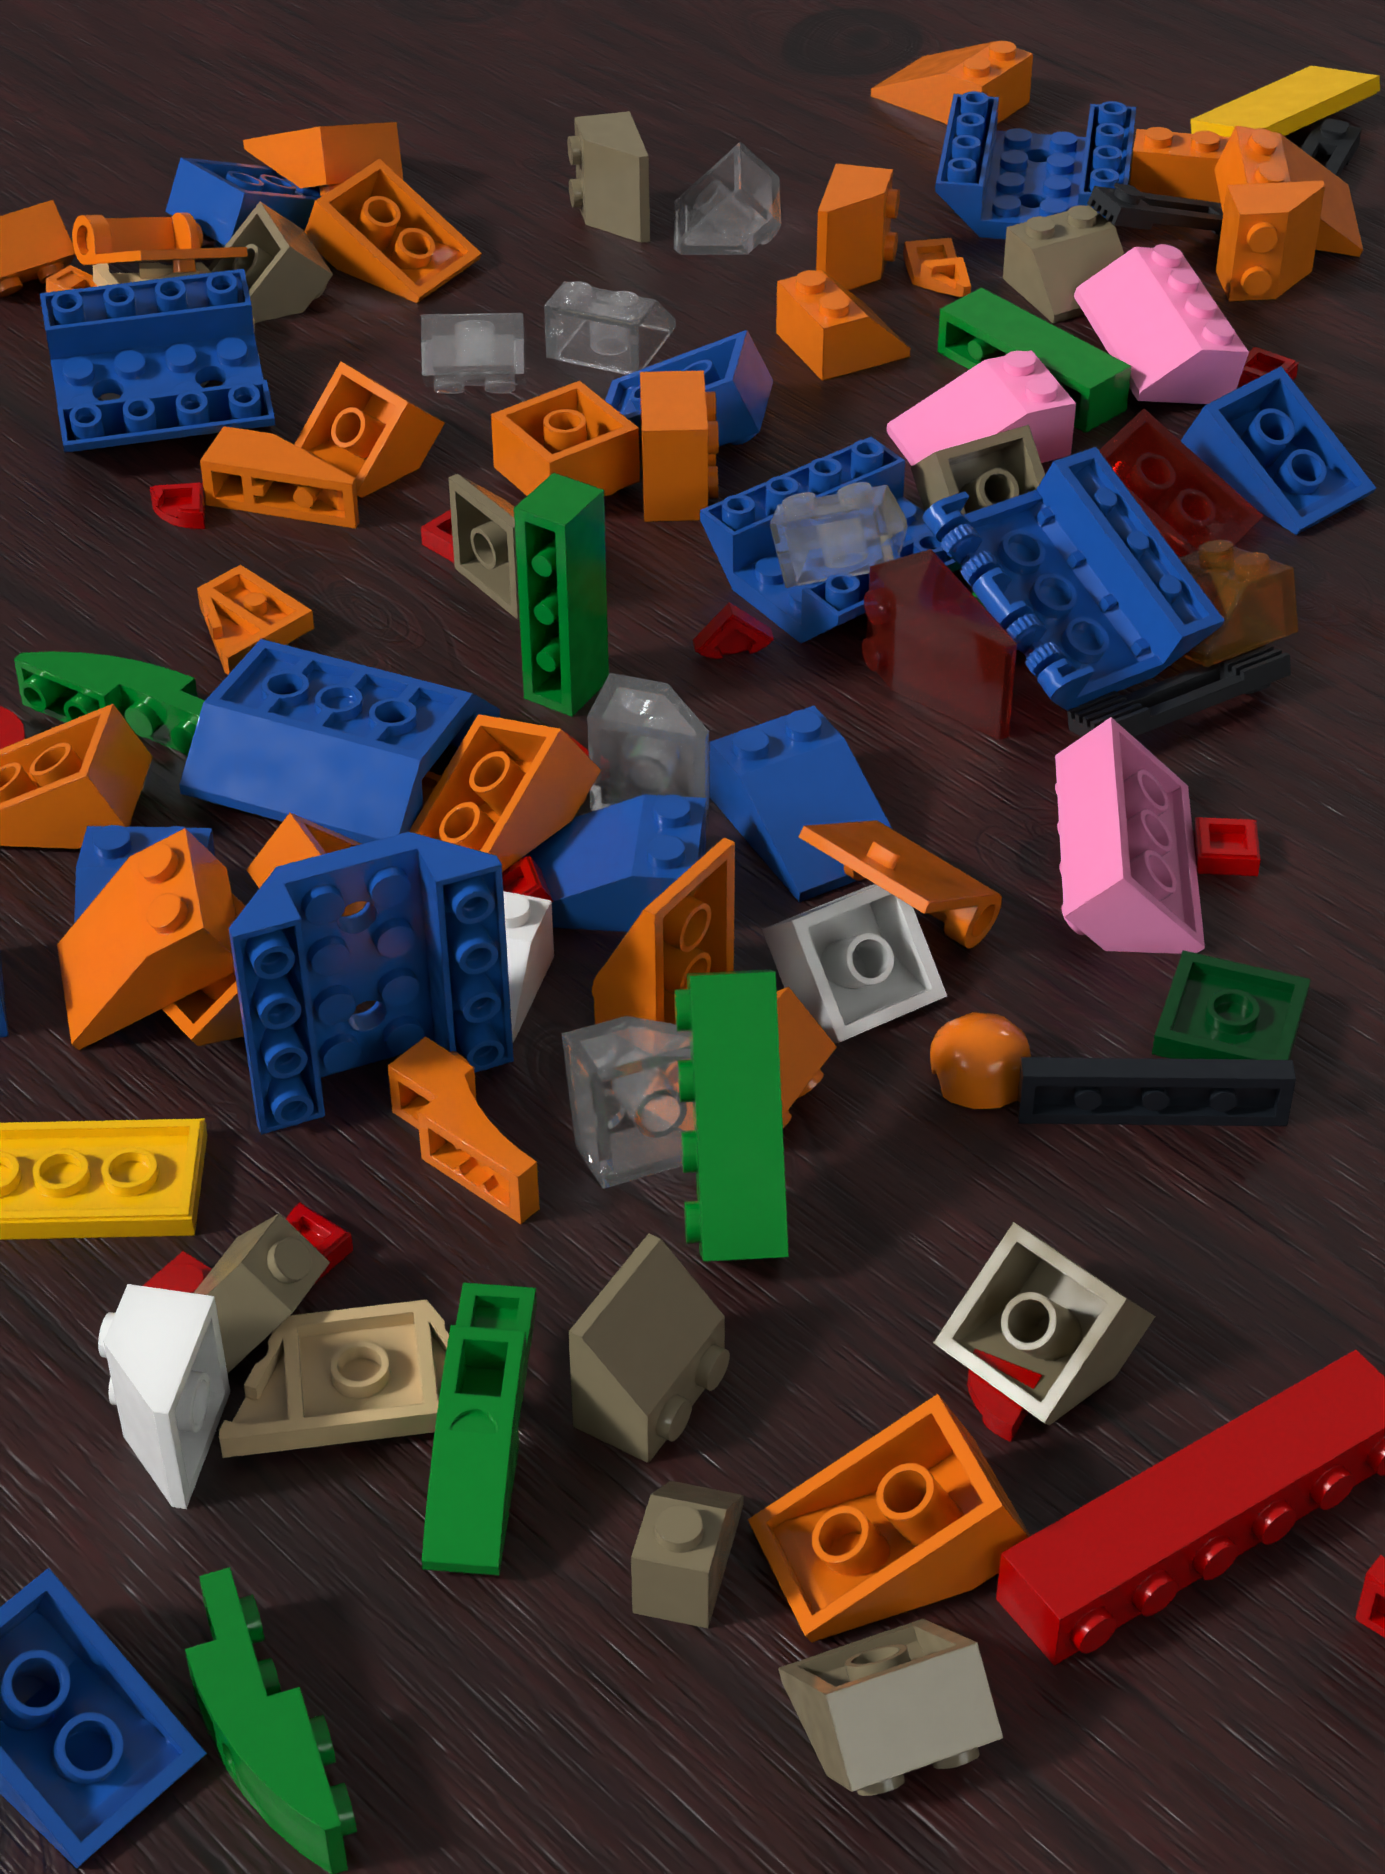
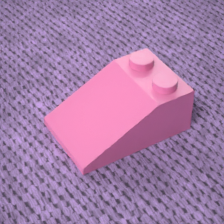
[887,350,1076,466]

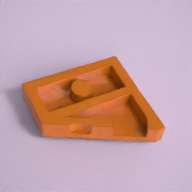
[197,564,314,675]

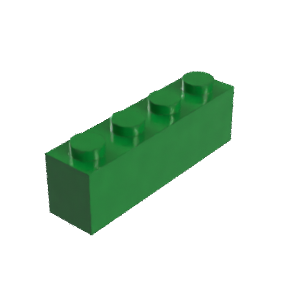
[937,287,1132,433]
[514,473,609,717]
[674,970,789,1262]

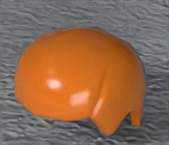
[930,1012,1031,1109]

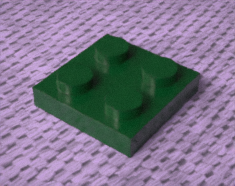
[1152,950,1311,1060]

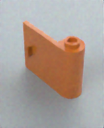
[72,212,248,273]
[799,820,1002,948]

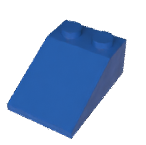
[165,157,322,248]
[605,330,773,447]
[1181,366,1376,535]
[709,706,892,902]
[520,794,706,932]
[0,1568,207,1869]

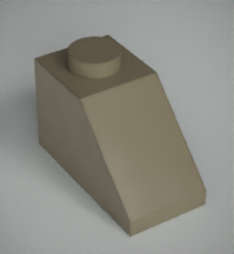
[194,1213,330,1374]
[631,1481,744,1629]

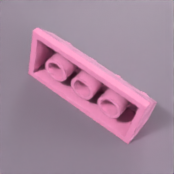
[1074,244,1249,404]
[1055,717,1205,954]

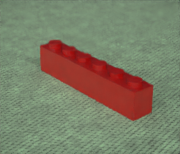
[996,1349,1385,1666]

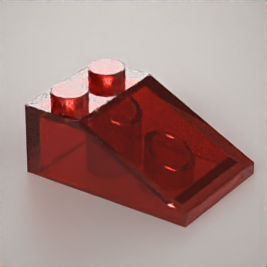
[1099,409,1263,577]
[862,549,1017,740]

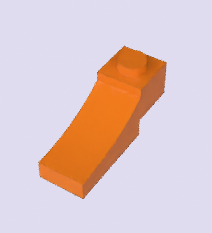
[388,1036,540,1224]

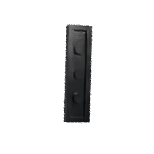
[1017,1057,1296,1126]

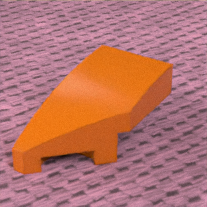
[903,238,971,297]

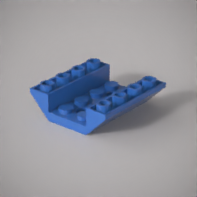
[935,91,1136,239]
[40,269,275,453]
[700,437,976,643]
[179,639,500,844]
[228,832,514,1135]

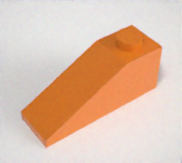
[200,426,360,529]

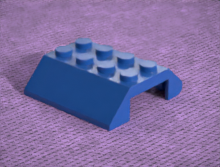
[922,447,1225,711]

